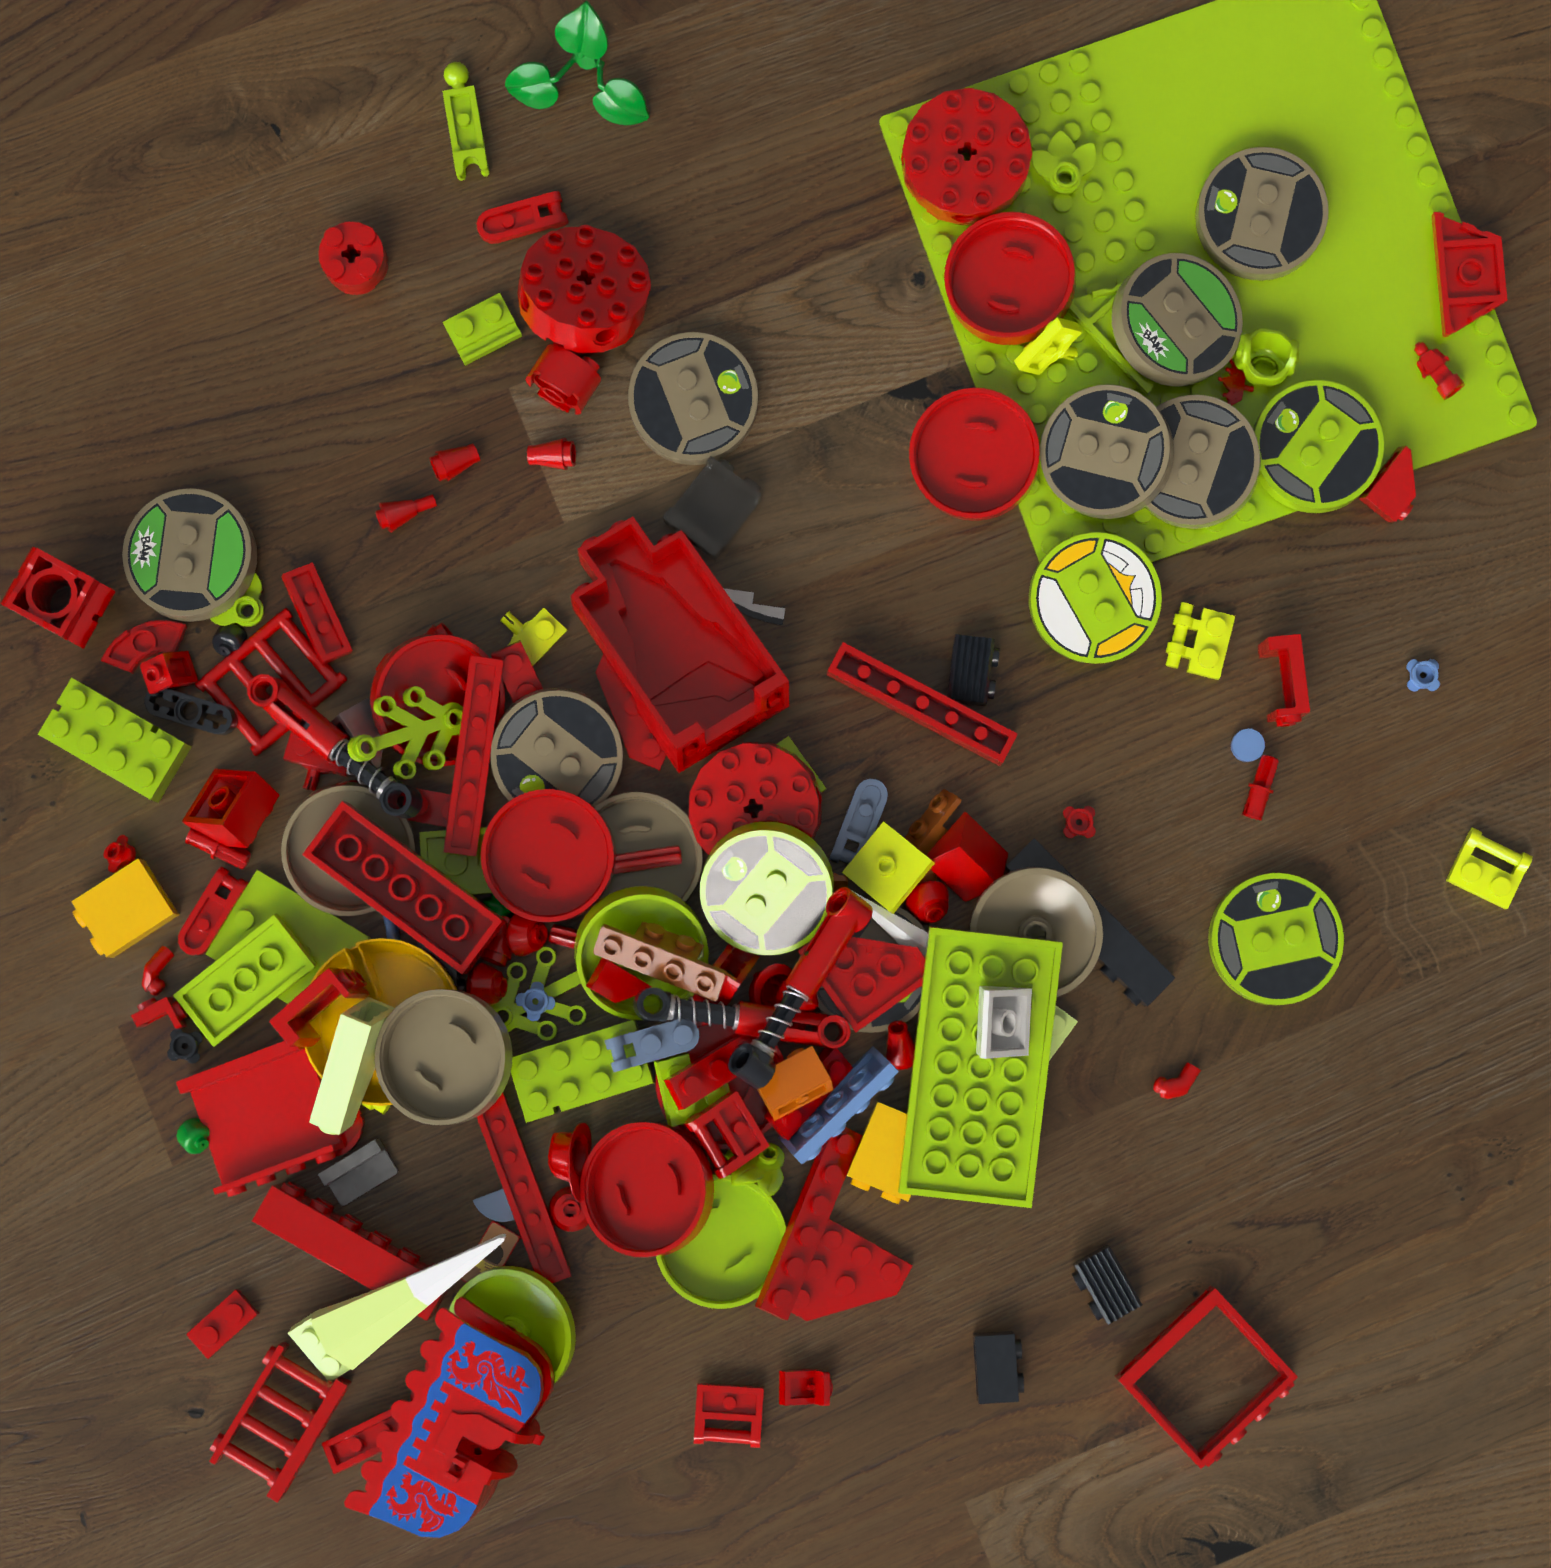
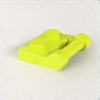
[1446,827,1533,909]

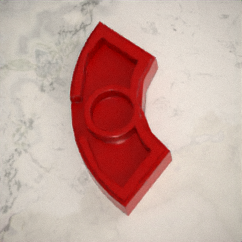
[101,620,188,674]

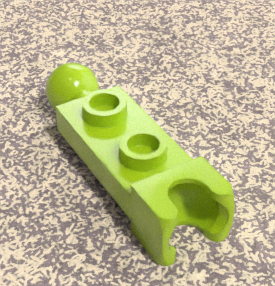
[442,62,490,181]

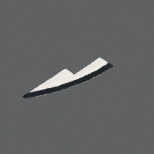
[723,588,785,625]

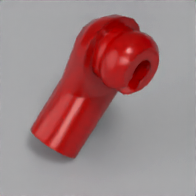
[142,945,174,996]
[1153,1062,1201,1099]

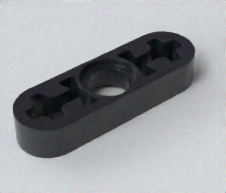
[144,688,238,735]

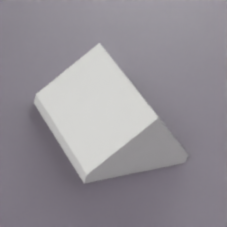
[976,986,1032,1059]

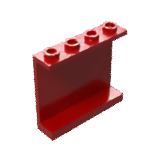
[176,1041,345,1198]

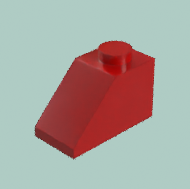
[1358,446,1416,522]

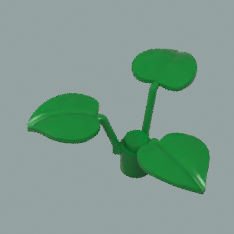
[505,1,650,125]

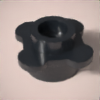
[167,1029,203,1064]

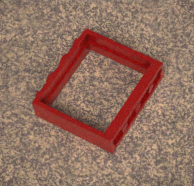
[1115,1285,1298,1469]

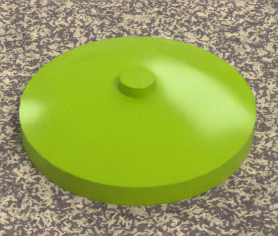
[449,1266,576,1384]

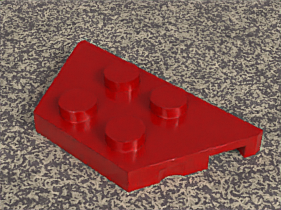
[1431,212,1507,337]

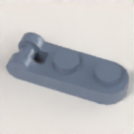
[829,779,888,864]
[604,1019,699,1073]

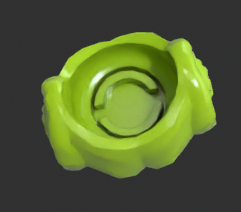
[1235,329,1299,387]

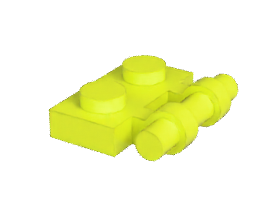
[1166,602,1235,680]

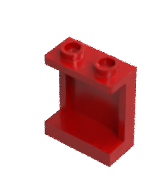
[1258,634,1310,727]
[269,968,370,1047]

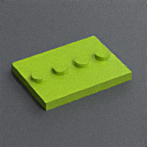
[206,870,370,1004]

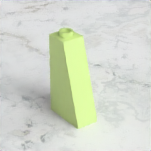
[309,997,395,1135]

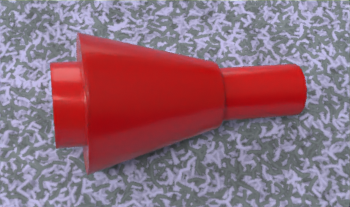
[375,494,437,533]

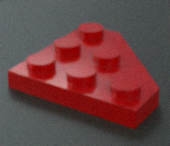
[595,654,667,771]
[798,937,925,1033]
[791,1219,913,1321]

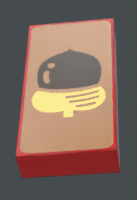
[460,1220,521,1283]

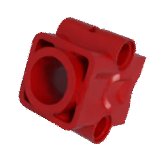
[0,546,116,649]

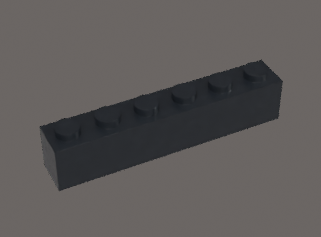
[1005,838,1175,1007]

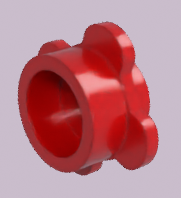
[1063,806,1096,839]
[103,835,136,873]

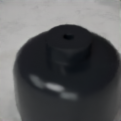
[212,623,247,657]

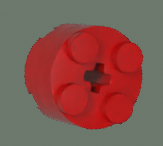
[319,222,388,295]
[525,342,601,415]

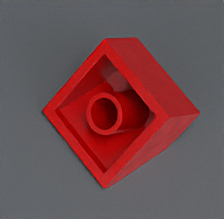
[182,769,280,848]

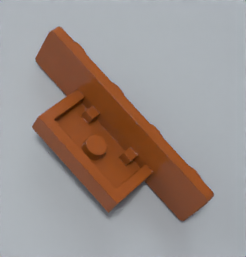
[864,789,962,896]
[593,921,727,1001]

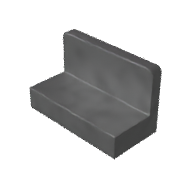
[318,1139,398,1206]

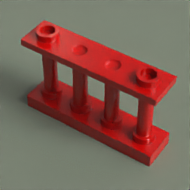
[209,1342,352,1503]

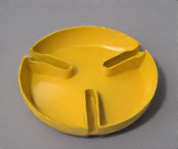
[305,938,457,1106]

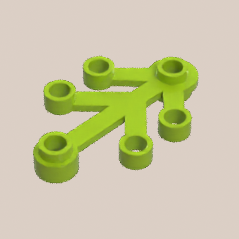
[347,686,463,780]
[491,947,587,1041]

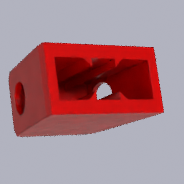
[693,944,760,1006]

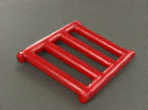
[195,608,348,757]

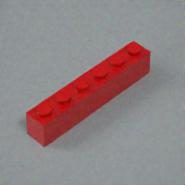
[827,642,1018,766]

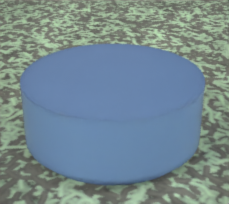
[1231,729,1265,762]

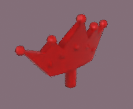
[1218,358,1254,406]

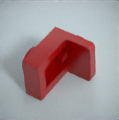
[131,997,188,1029]
[779,1369,833,1406]

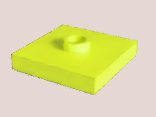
[842,821,935,914]

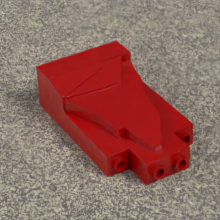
[570,517,789,773]

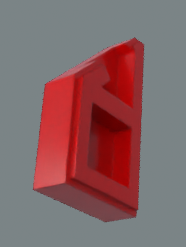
[586,958,652,1003]

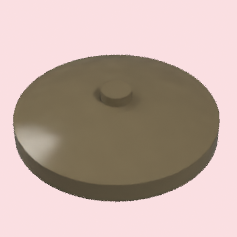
[969,867,1103,997]

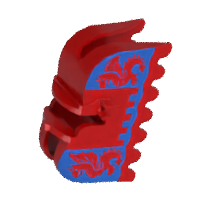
[344,1296,555,1538]

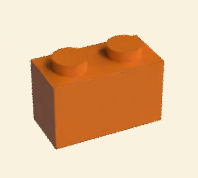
[757,1046,833,1121]

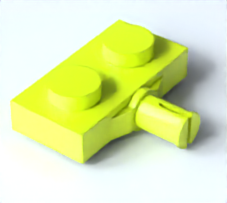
[1014,317,1083,375]
[500,608,567,666]

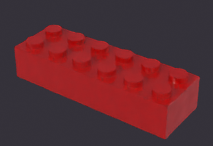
[302,801,507,974]
[252,1181,449,1321]

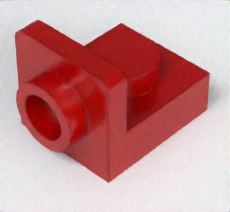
[140,651,198,694]

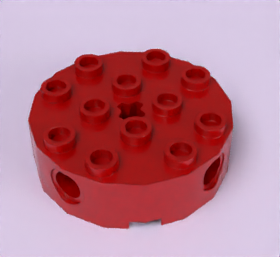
[901,88,1032,225]
[517,225,651,353]
[689,742,823,855]

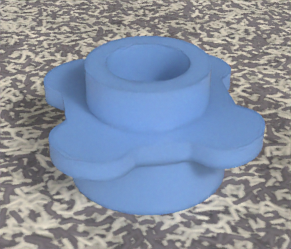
[1406,659,1440,692]
[516,982,555,1021]

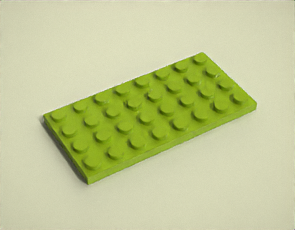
[898,927,1063,1208]

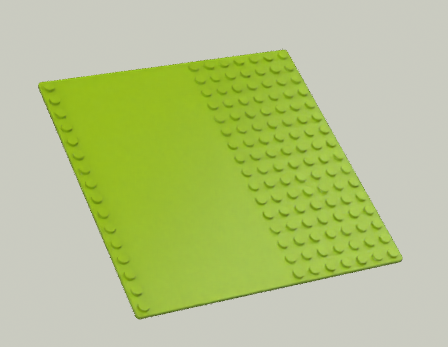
[879,0,1537,563]

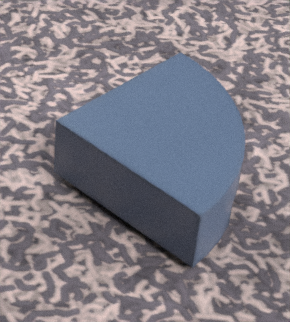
[473,1189,515,1222]

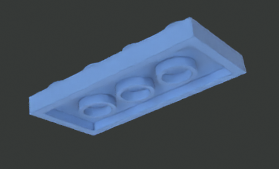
[778,1046,899,1164]

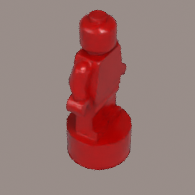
[1414,342,1465,400]

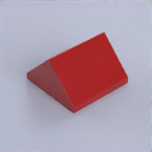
[926,812,1008,902]

